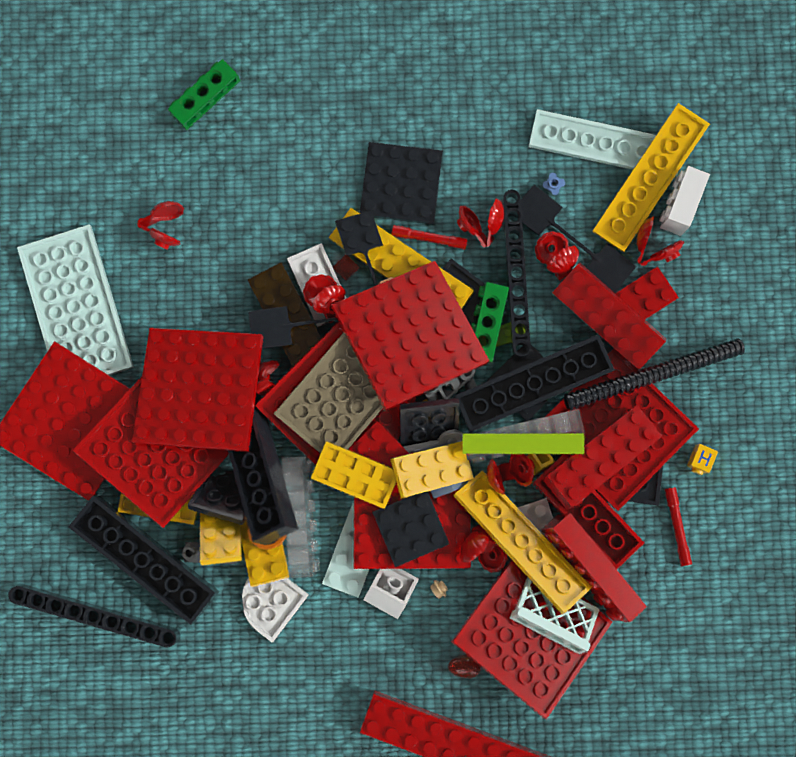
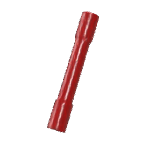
[392,225,467,250]
[664,487,692,566]

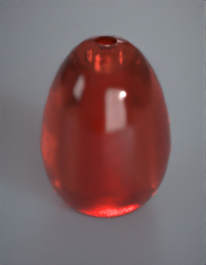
[448,654,481,679]

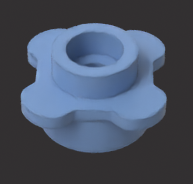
[543,173,565,195]

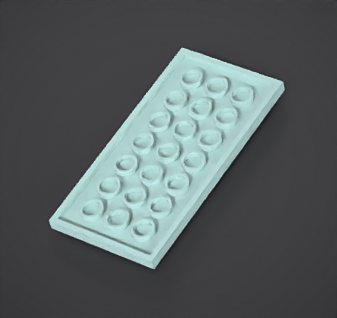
[17,225,134,375]

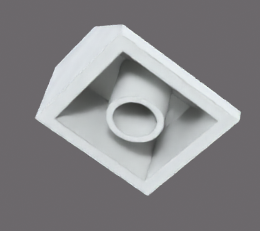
[363,569,419,619]

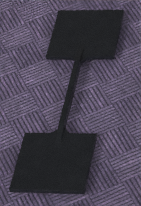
[521,185,636,293]
[335,211,383,286]
[248,298,346,349]

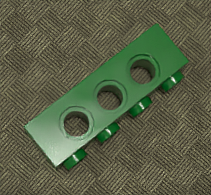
[168,59,240,131]
[471,282,509,363]

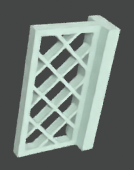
[510,577,599,654]

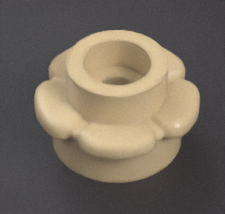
[430,580,448,599]

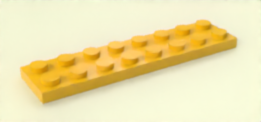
[592,103,710,252]
[329,208,474,309]
[454,470,592,615]

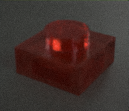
[333,254,360,281]

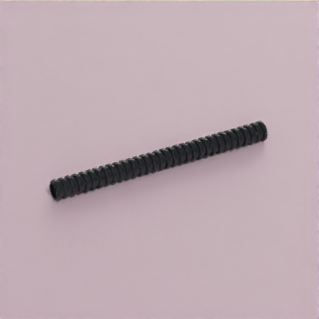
[564,338,745,411]

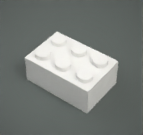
[659,166,710,236]

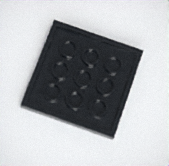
[360,142,443,225]

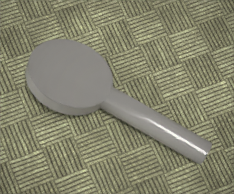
[403,430,463,453]

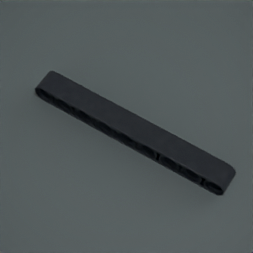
[502,189,531,359]
[8,585,180,647]

